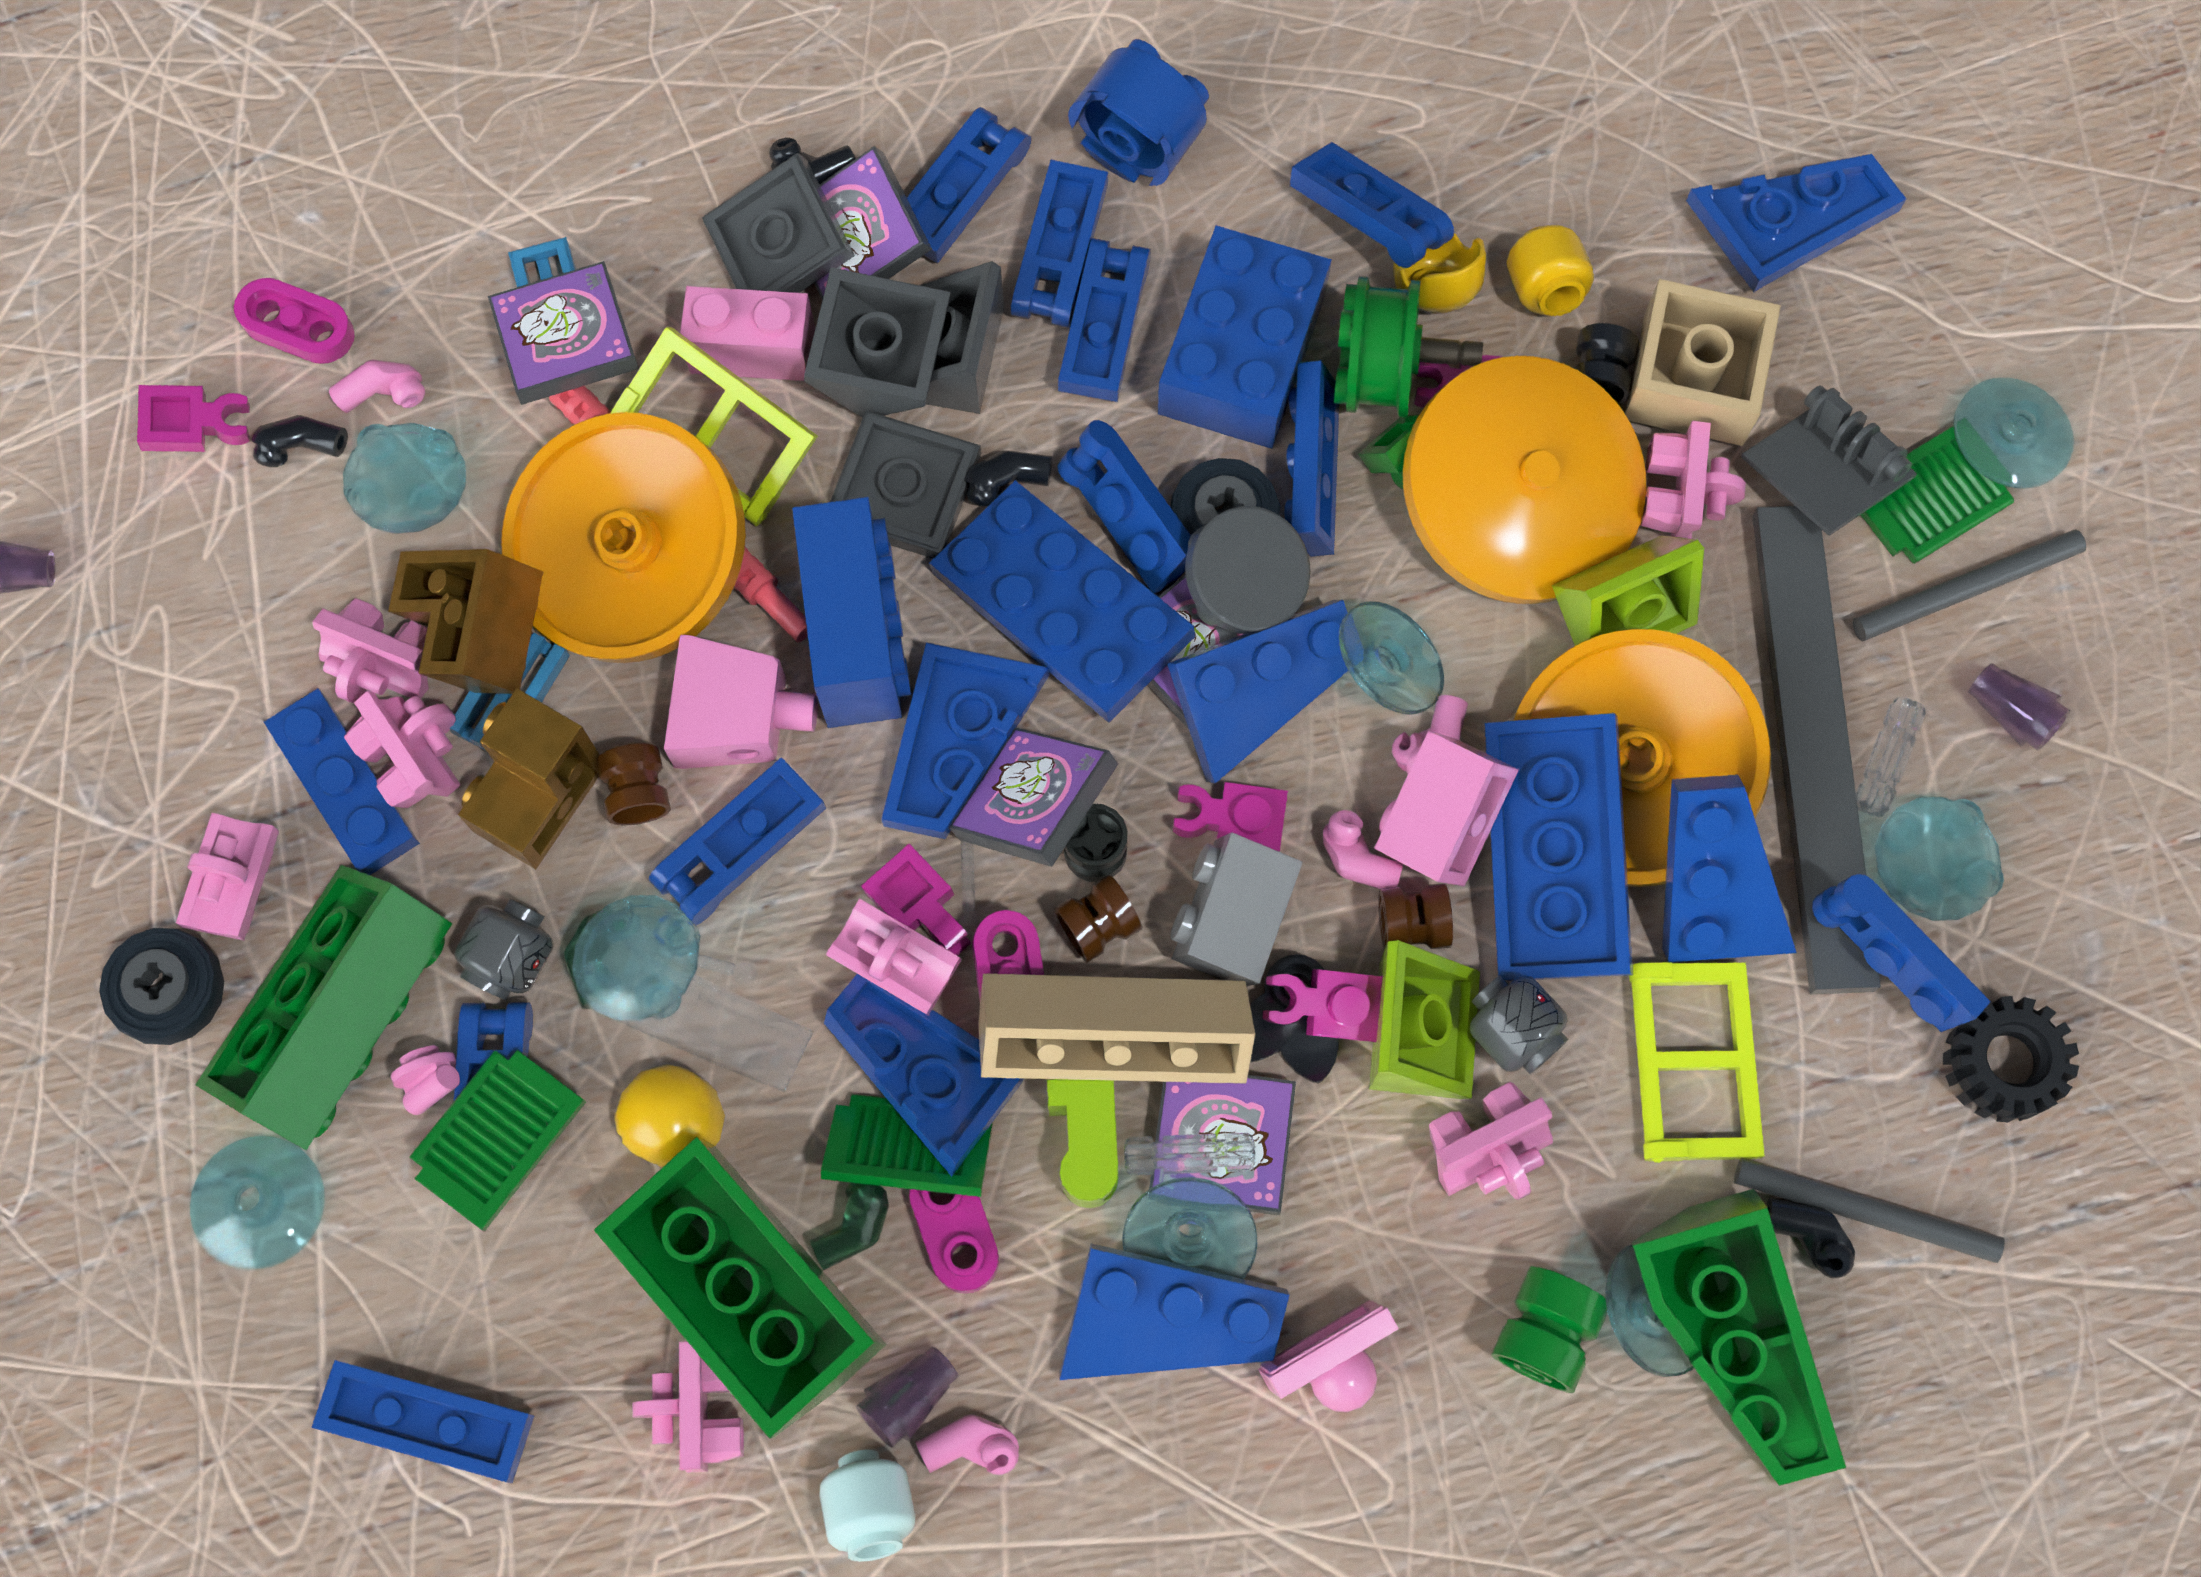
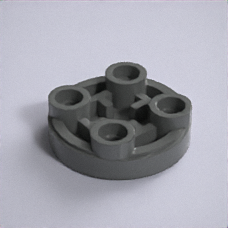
[1185,506,1311,634]

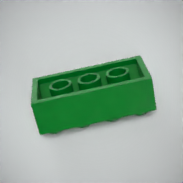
[195,865,453,1150]
[594,1137,887,1439]

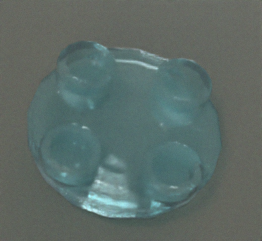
[343,423,466,534]
[1875,797,2004,921]
[572,895,701,1021]

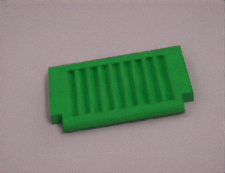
[1861,419,2014,564]
[409,1050,586,1232]
[821,1094,993,1197]

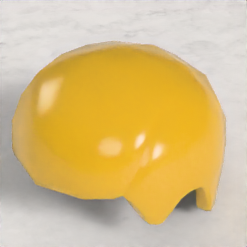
[1393,233,1486,314]
[614,1064,725,1168]

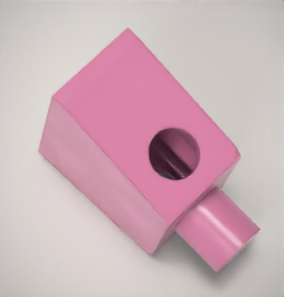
[664,635,818,769]

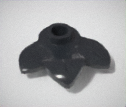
[1250,954,1339,1084]

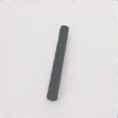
[1853,529,2086,641]
[1734,1158,2005,1263]

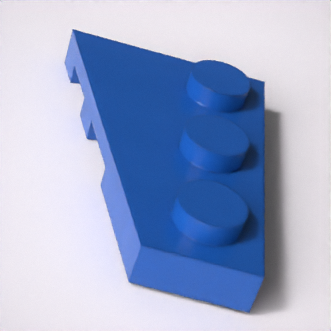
[1686,154,1906,292]
[1167,600,1362,784]
[881,643,1049,839]
[1662,775,1797,962]
[824,974,1024,1177]
[1059,1243,1289,1380]

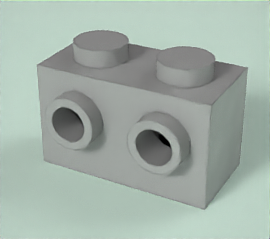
[1170,832,1303,986]

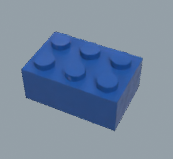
[1158,225,1332,449]
[792,497,911,728]

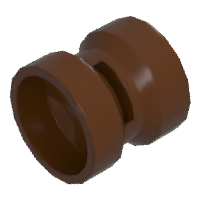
[596,743,671,826]
[1054,875,1142,963]
[1378,883,1453,950]

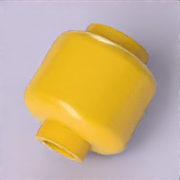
[1506,225,1594,316]

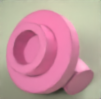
[391,1046,460,1115]

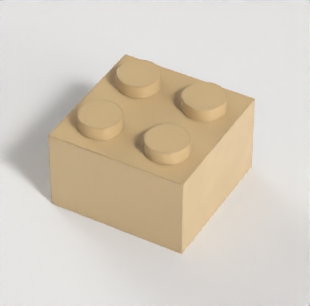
[1624,279,1781,446]

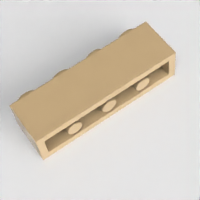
[978,974,1255,1084]

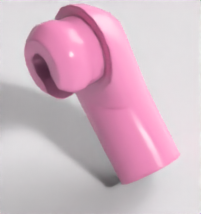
[329,360,425,413]
[1392,695,1468,771]
[1323,810,1403,889]
[915,1414,1019,1475]

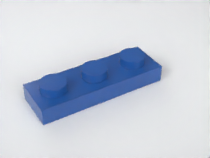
[1284,360,1339,557]
[264,688,420,875]
[311,1360,535,1483]

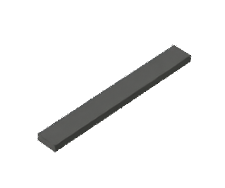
[1752,506,1881,995]

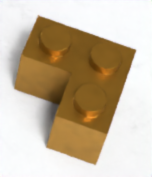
[388,549,543,694]
[458,688,600,870]

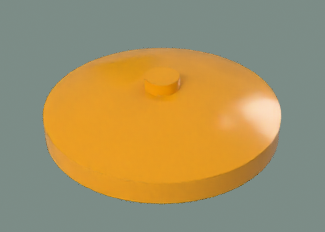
[1403,356,1647,604]
[501,412,746,663]
[1514,629,1771,887]

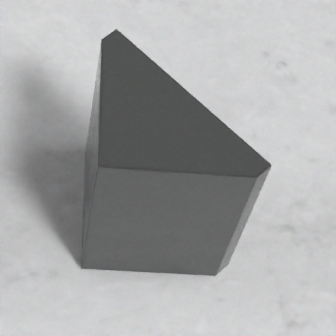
[920,261,1004,414]
[804,267,951,418]

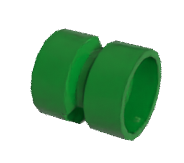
[1491,1266,1611,1394]

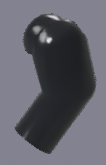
[769,137,856,185]
[252,415,348,467]
[965,450,1052,506]
[1766,1198,1855,1278]

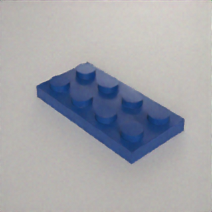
[929,480,1196,723]
[1485,713,1633,981]

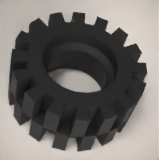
[1943,996,2079,1123]

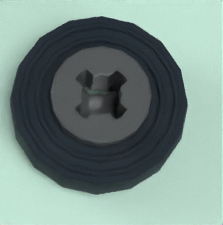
[1171,458,1280,535]
[99,928,225,1045]

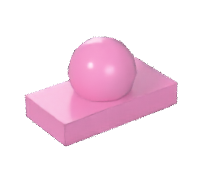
[1258,1300,1399,1412]

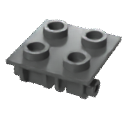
[1741,385,1917,536]

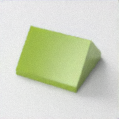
[1552,535,1705,646]
[1369,940,1480,1099]

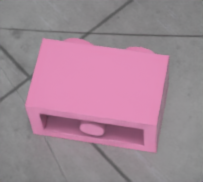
[680,286,816,381]
[1374,731,1519,886]

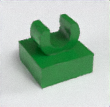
[1358,415,1419,489]

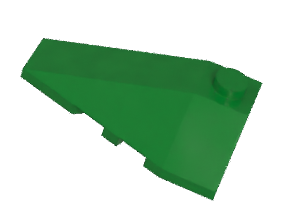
[1631,1189,1846,1486]

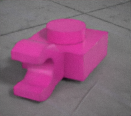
[861,844,971,956]

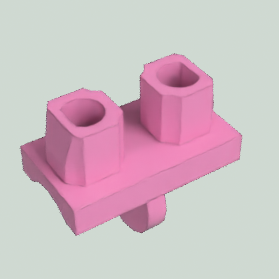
[1640,421,1746,539]
[312,598,429,703]
[344,691,461,808]
[176,813,279,941]
[826,898,962,1015]
[1429,1082,1553,1200]
[632,1342,744,1473]

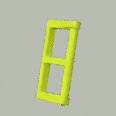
[610,327,818,526]
[1629,962,1765,1163]

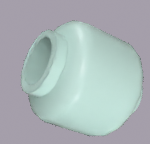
[819,1450,915,1562]

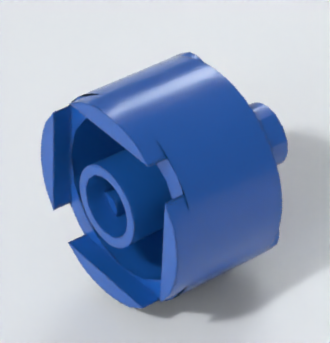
[1068,39,1209,186]

